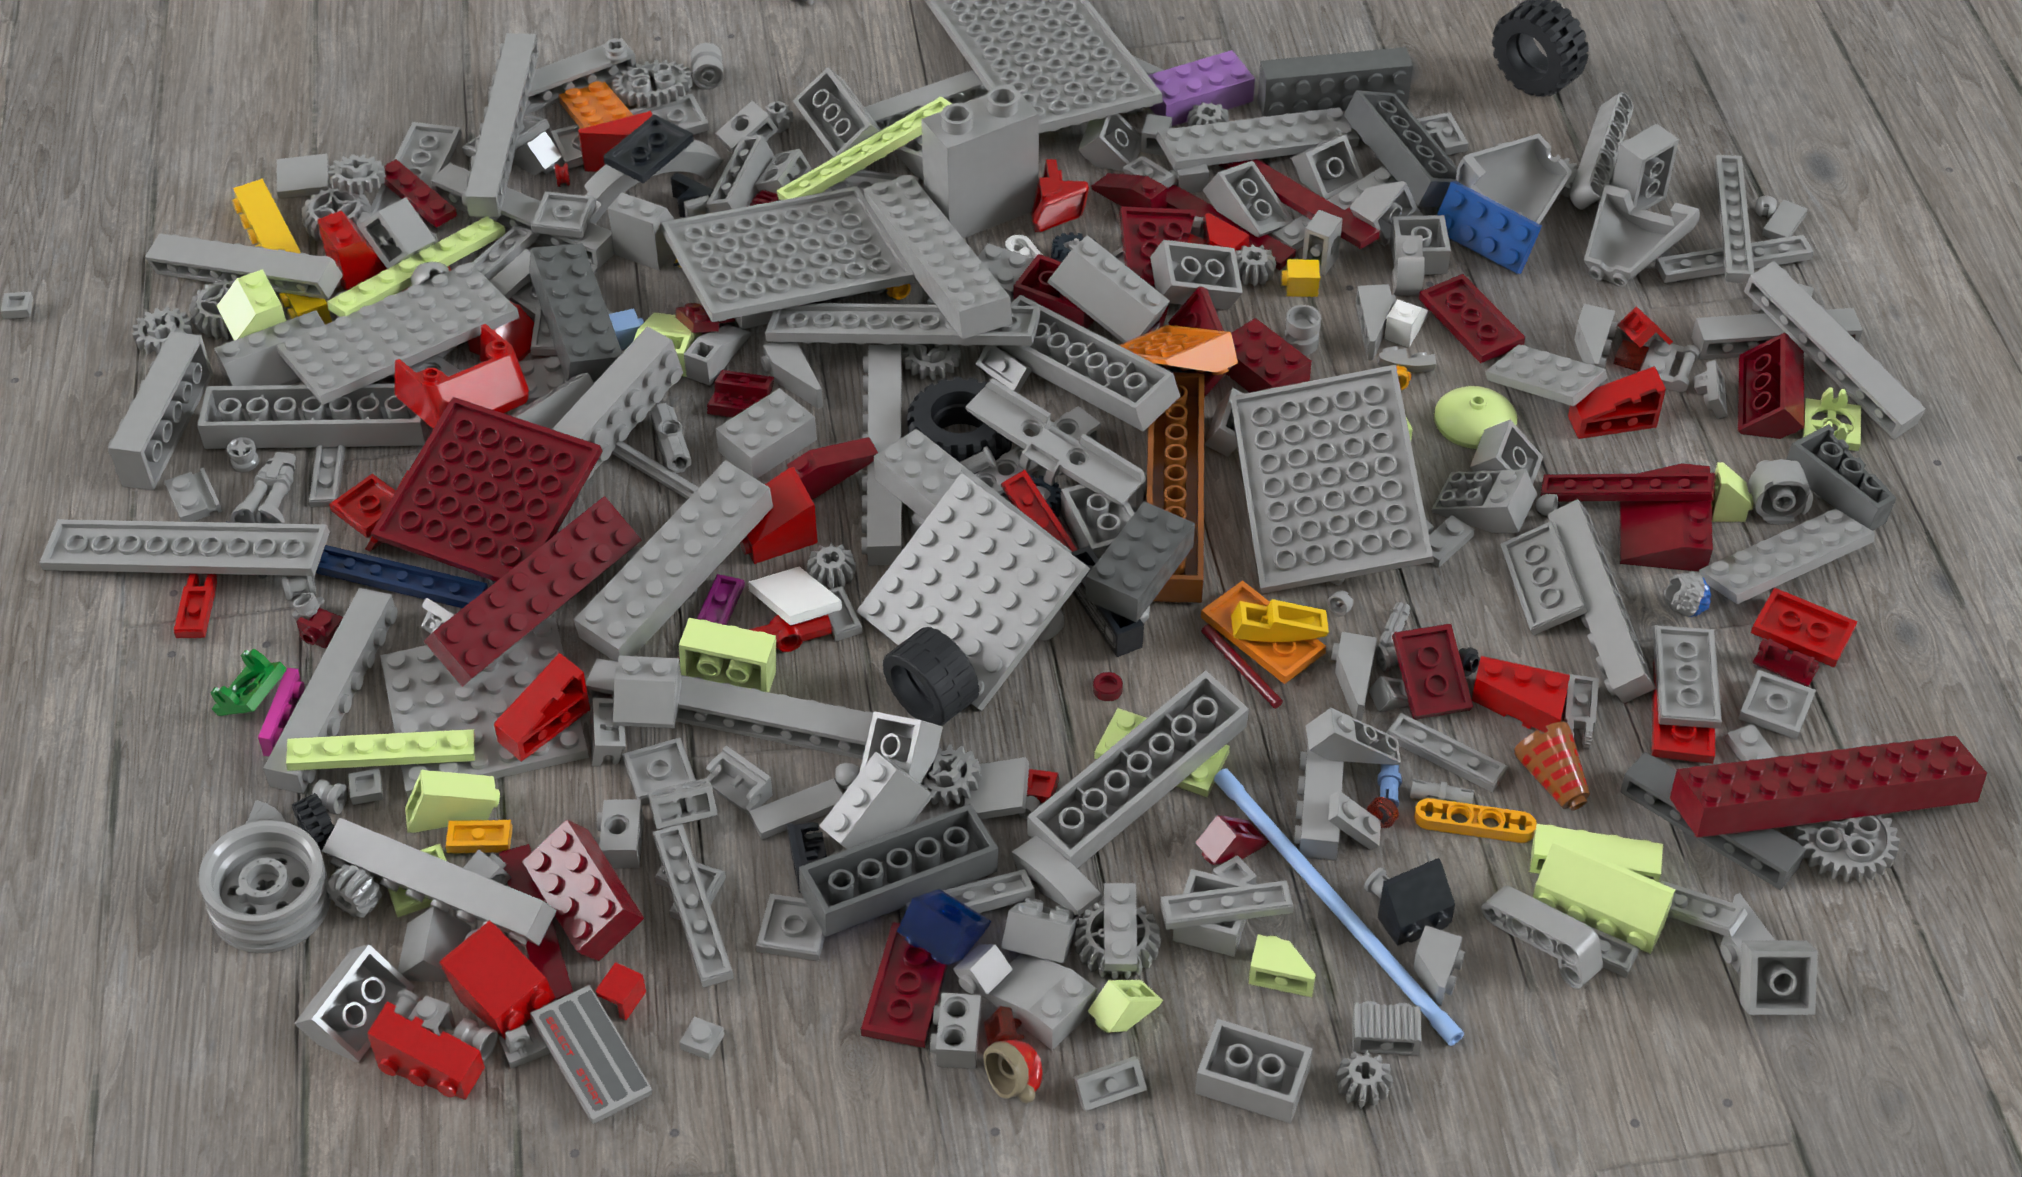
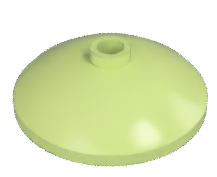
[1434,386,1517,449]

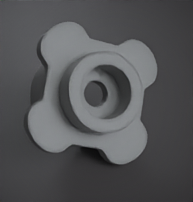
[292,592,325,619]

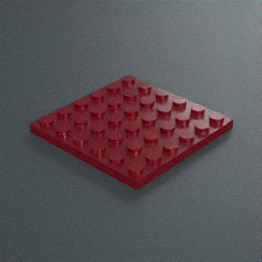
[371,397,603,581]

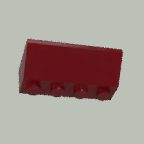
[1738,332,1804,439]

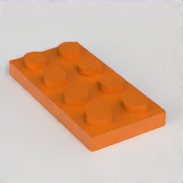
[558,81,633,129]
[1201,580,1326,684]

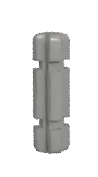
[1379,602,1410,647]

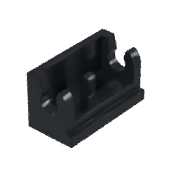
[787,822,827,893]

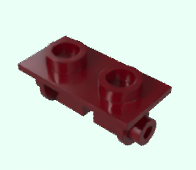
[1752,639,1820,687]

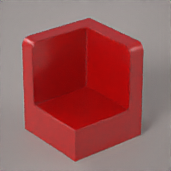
[596,962,646,1021]

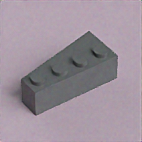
[1786,424,1896,531]

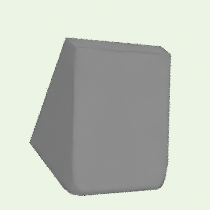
[1369,676,1410,712]

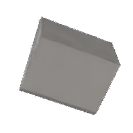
[398,906,471,982]

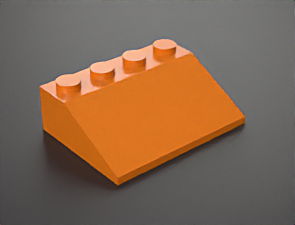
[1119,325,1238,375]

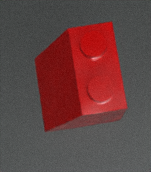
[317,210,387,291]
[740,467,818,564]
[439,920,555,1039]

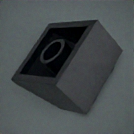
[1378,858,1455,946]

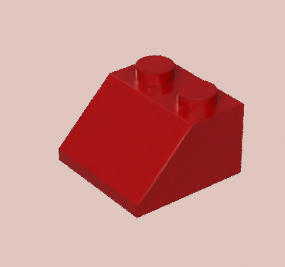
[468,302,534,362]

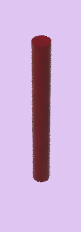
[1201,624,1283,709]

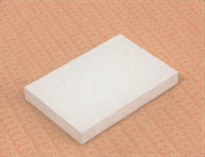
[748,567,842,625]

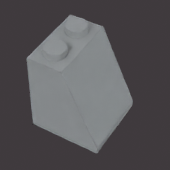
[608,192,675,270]

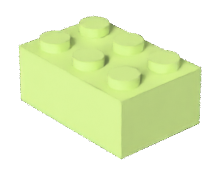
[679,618,776,692]

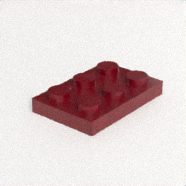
[1392,623,1473,720]

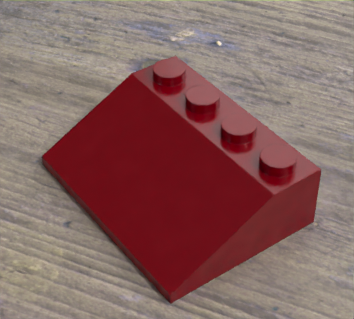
[1620,463,1713,572]

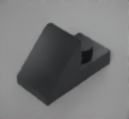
[670,172,714,217]

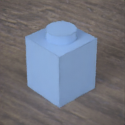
[609,308,644,350]

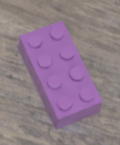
[1148,50,1255,126]

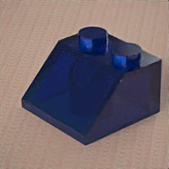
[897,889,991,965]

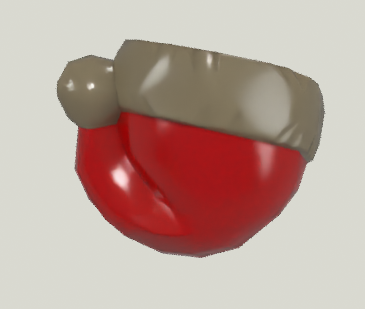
[983,1040,1043,1104]

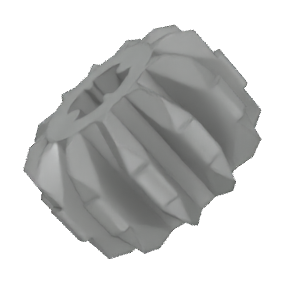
[1187,102,1230,127]
[1235,244,1276,287]
[807,543,856,589]
[325,865,382,918]
[1335,1049,1393,1108]

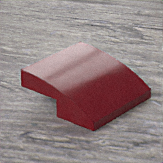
[707,370,774,418]

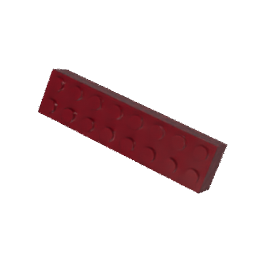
[424,496,642,687]

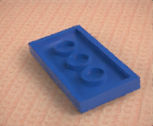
[1437,181,1542,274]

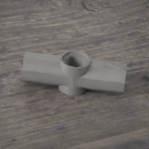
[650,403,691,473]

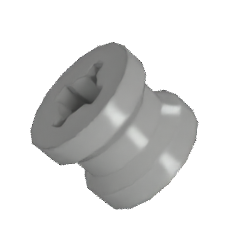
[227,437,259,472]
[312,779,347,814]

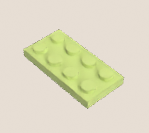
[1094,708,1230,797]

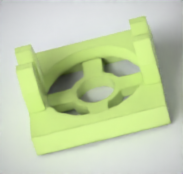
[1802,387,1861,451]

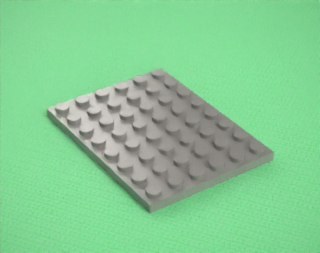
[661,186,914,322]
[1230,364,1434,594]

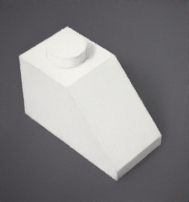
[1384,300,1430,348]

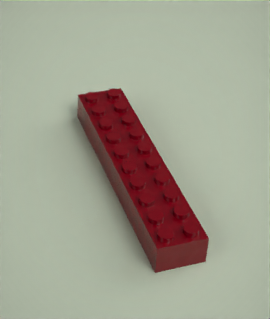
[1670,735,1987,838]

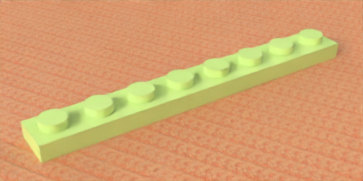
[776,97,952,200]
[327,216,505,317]

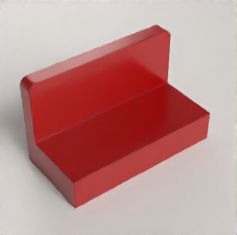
[1618,306,1673,348]

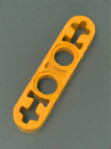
[1414,798,1537,843]

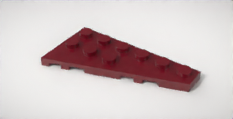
[1119,206,1197,334]

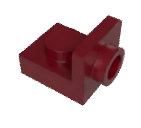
[296,608,343,649]

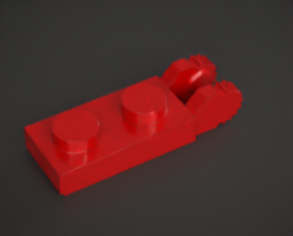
[174,573,217,638]

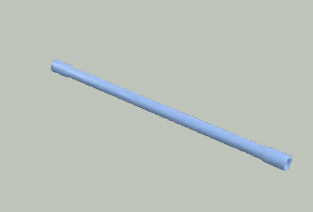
[1214,768,1464,1046]

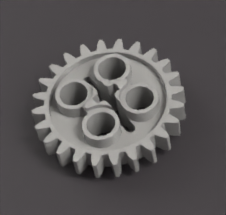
[612,60,693,108]
[1793,814,1900,883]

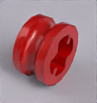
[555,163,570,187]

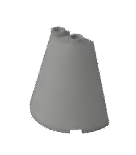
[1456,134,1572,224]
[1584,184,1700,287]

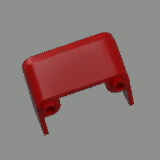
[395,324,529,429]

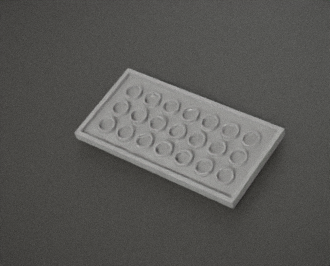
[277,262,520,405]

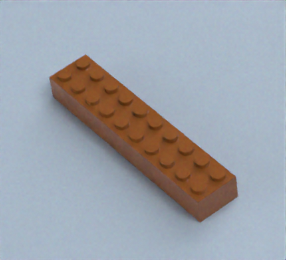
[1146,372,1204,603]

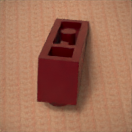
[1092,173,1167,208]
[787,437,878,500]

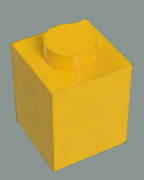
[1281,259,1320,297]

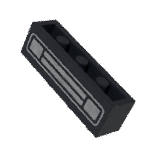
[1072,546,1144,657]

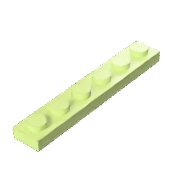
[286,729,475,771]

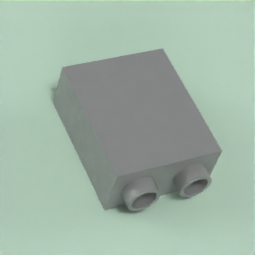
[921,85,1039,238]

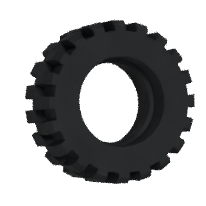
[1492,0,1589,97]
[907,377,1013,474]

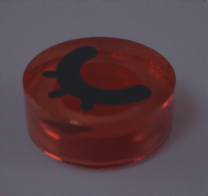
[1367,797,1399,828]

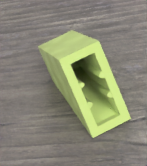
[405,770,500,833]

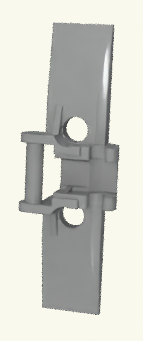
[965,378,1145,506]

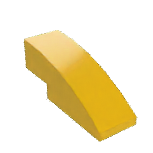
[1231,599,1329,642]

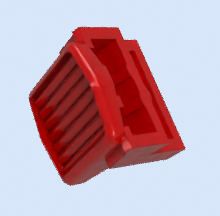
[1031,159,1089,232]

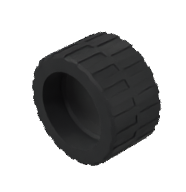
[883,627,979,726]

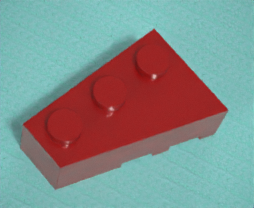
[1568,366,1666,439]
[494,652,591,762]
[1472,656,1570,733]
[367,1001,485,1100]

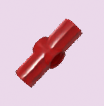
[749,614,832,652]

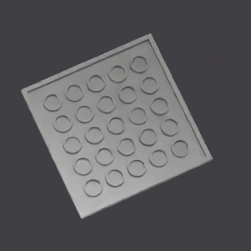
[856,472,1090,711]
[380,617,589,799]

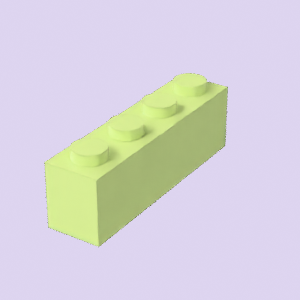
[1529,824,1663,882]

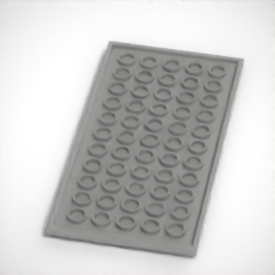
[924,0,1163,133]

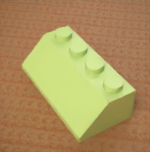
[1533,838,1675,954]

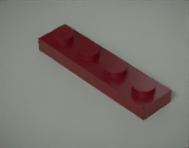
[383,159,457,228]

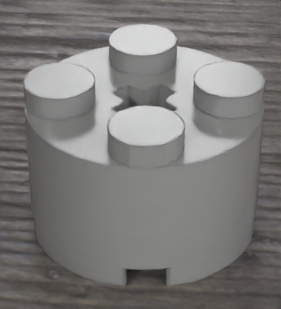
[1748,459,1813,525]

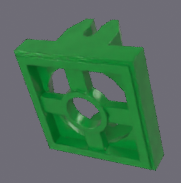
[210,649,287,716]

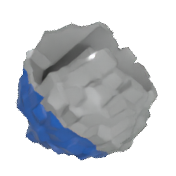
[1664,571,1711,617]

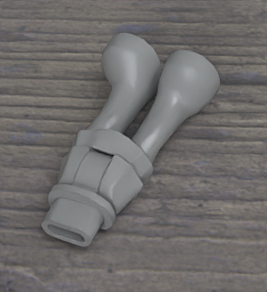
[230,452,296,524]

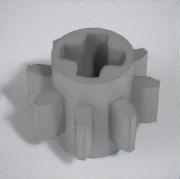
[765,101,794,133]

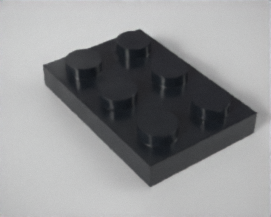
[603,114,694,184]

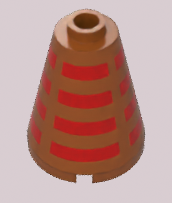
[1514,722,1590,811]

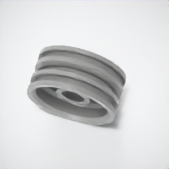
[199,820,331,953]

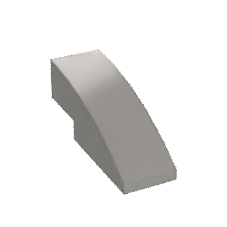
[1012,835,1102,916]

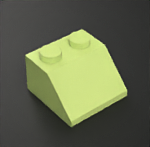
[217,269,286,340]

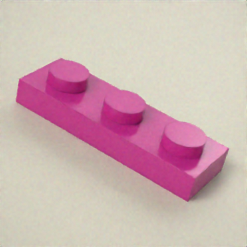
[258,667,305,757]

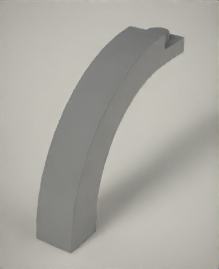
[584,140,723,224]

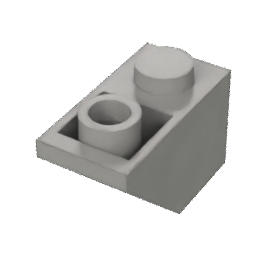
[1413,925,1466,1006]

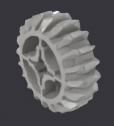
[302,187,371,241]
[189,278,235,340]
[1074,902,1161,980]

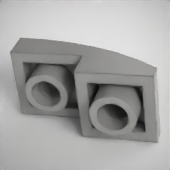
[1377,346,1437,373]

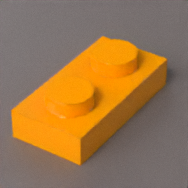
[445,820,513,853]

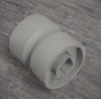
[691,43,724,89]
[1284,305,1321,356]

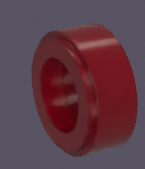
[1093,672,1123,702]

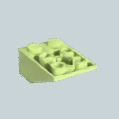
[634,313,702,377]

